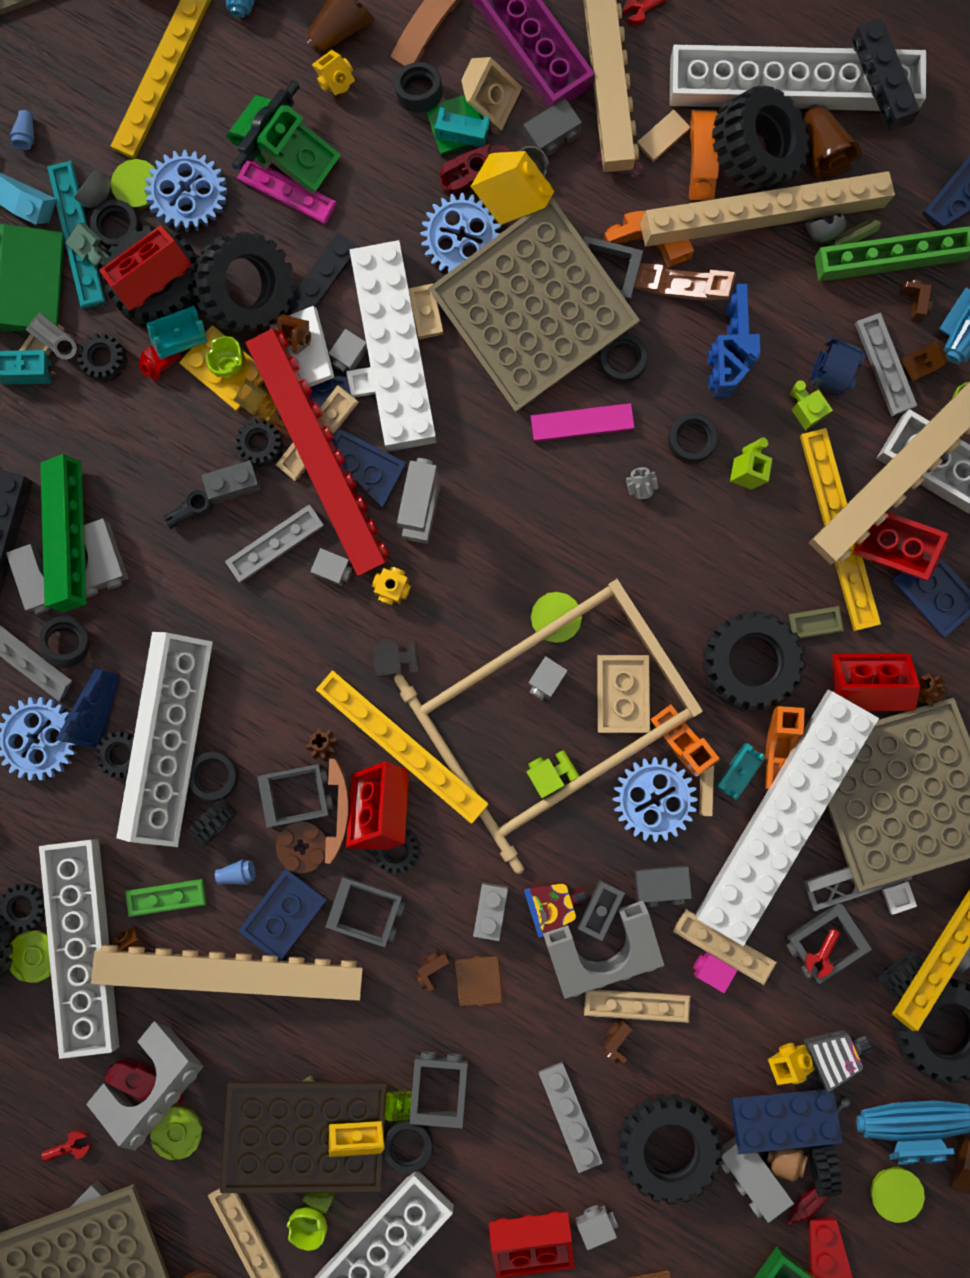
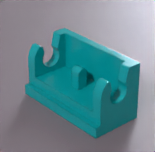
[435,107,490,147]
[146,306,207,359]
[0,350,52,385]
[715,743,765,801]

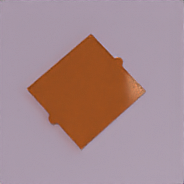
[455,955,502,1007]

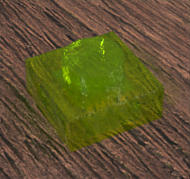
[385,1090,412,1121]
[301,1192,336,1215]

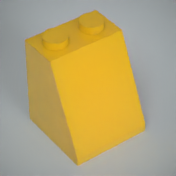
[471,151,554,225]

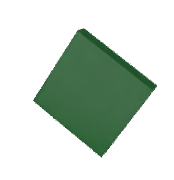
[425,95,488,156]

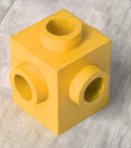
[312,50,355,95]
[372,567,411,606]
[768,1043,815,1085]

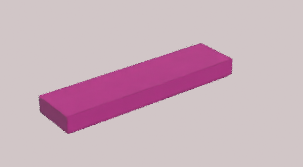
[237,161,337,226]
[531,403,634,442]

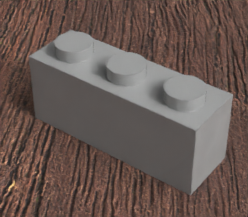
[719,1137,794,1223]

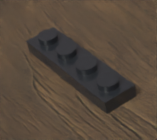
[281,232,359,316]

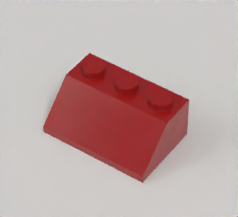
[99,225,192,311]
[853,511,948,582]
[832,653,920,711]
[346,761,409,850]
[489,1212,575,1278]

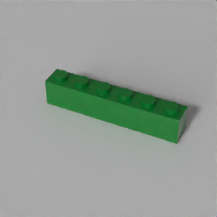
[41,454,87,612]

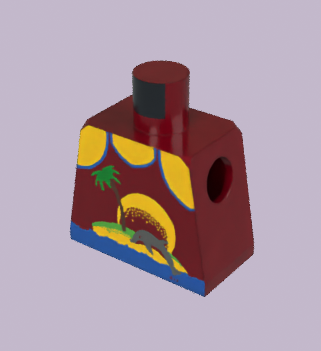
[523,882,588,938]

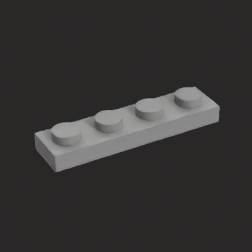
[855,313,917,417]
[225,504,325,583]
[0,626,72,702]
[538,1061,603,1173]

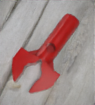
[622,0,667,25]
[805,929,840,978]
[41,1129,92,1162]

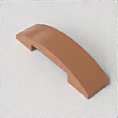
[390,0,461,67]
[634,263,736,300]
[325,759,350,864]

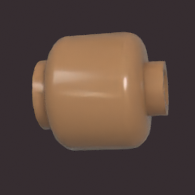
[767,1148,808,1182]

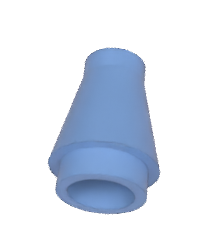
[9,110,35,150]
[215,859,256,885]

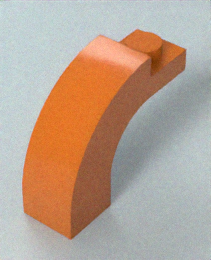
[689,110,719,200]
[603,211,694,268]
[650,704,720,777]
[765,706,805,789]

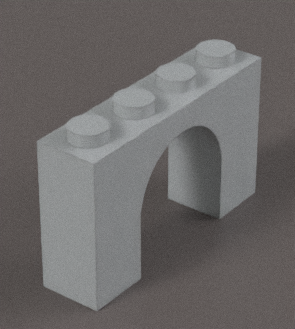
[397,458,440,544]
[6,519,128,615]
[543,901,664,999]
[86,1021,204,1151]

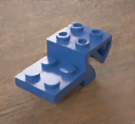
[707,284,760,398]

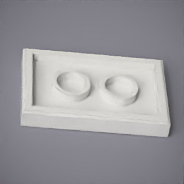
[269,306,334,387]

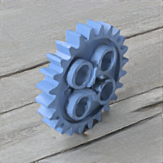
[144,150,227,232]
[420,193,501,273]
[0,697,77,780]
[612,757,698,842]

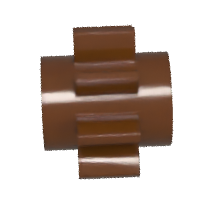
[918,673,948,707]
[305,728,339,761]

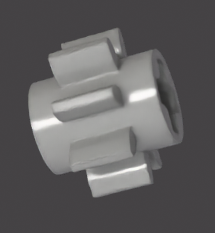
[626,467,659,499]

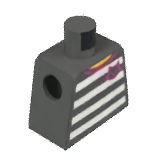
[803,1030,872,1092]

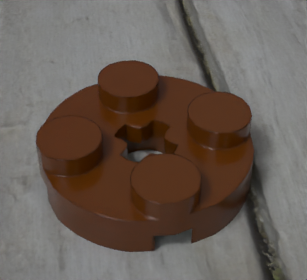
[276,821,326,873]

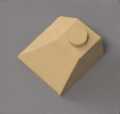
[461,57,523,131]

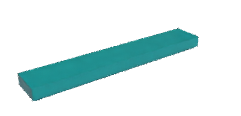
[47,161,107,310]

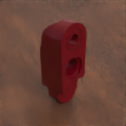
[440,144,510,197]
[104,1058,185,1106]

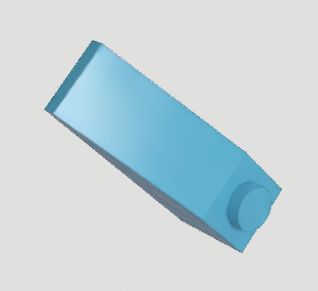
[0,173,57,224]

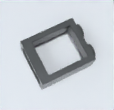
[583,236,643,304]
[257,764,334,828]
[326,876,406,948]
[785,903,872,984]
[410,1051,468,1128]

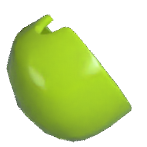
[206,336,245,378]
[287,1207,327,1251]

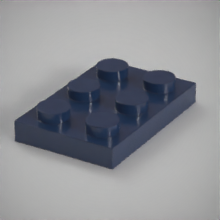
[891,558,970,638]
[238,868,327,961]

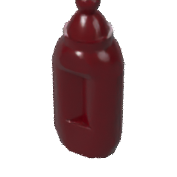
[786,1186,829,1227]

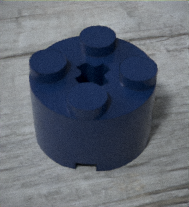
[810,337,866,396]

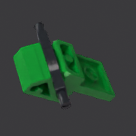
[225,80,341,195]

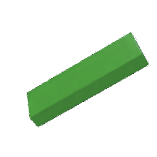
[125,879,207,917]

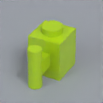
[790,380,833,431]
[730,438,772,490]
[526,750,579,798]

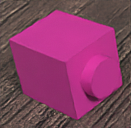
[693,952,737,993]

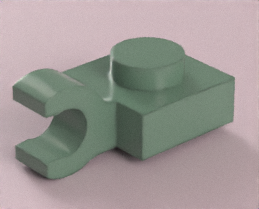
[65,223,110,266]

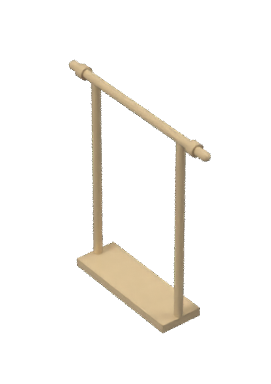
[394,579,703,874]

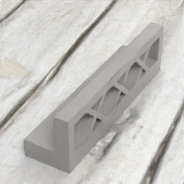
[803,866,912,911]

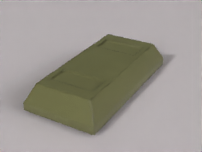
[826,219,881,246]
[788,606,844,638]

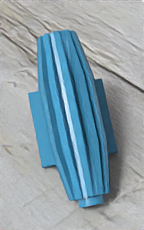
[938,288,970,364]
[856,1101,970,1165]

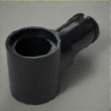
[162,490,213,529]

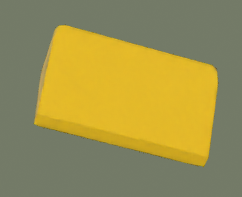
[329,1121,384,1157]

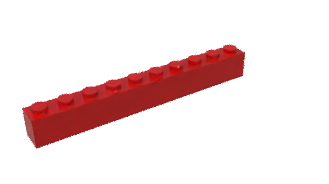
[245,328,390,576]

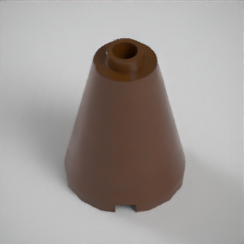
[306,0,374,52]
[803,105,862,179]

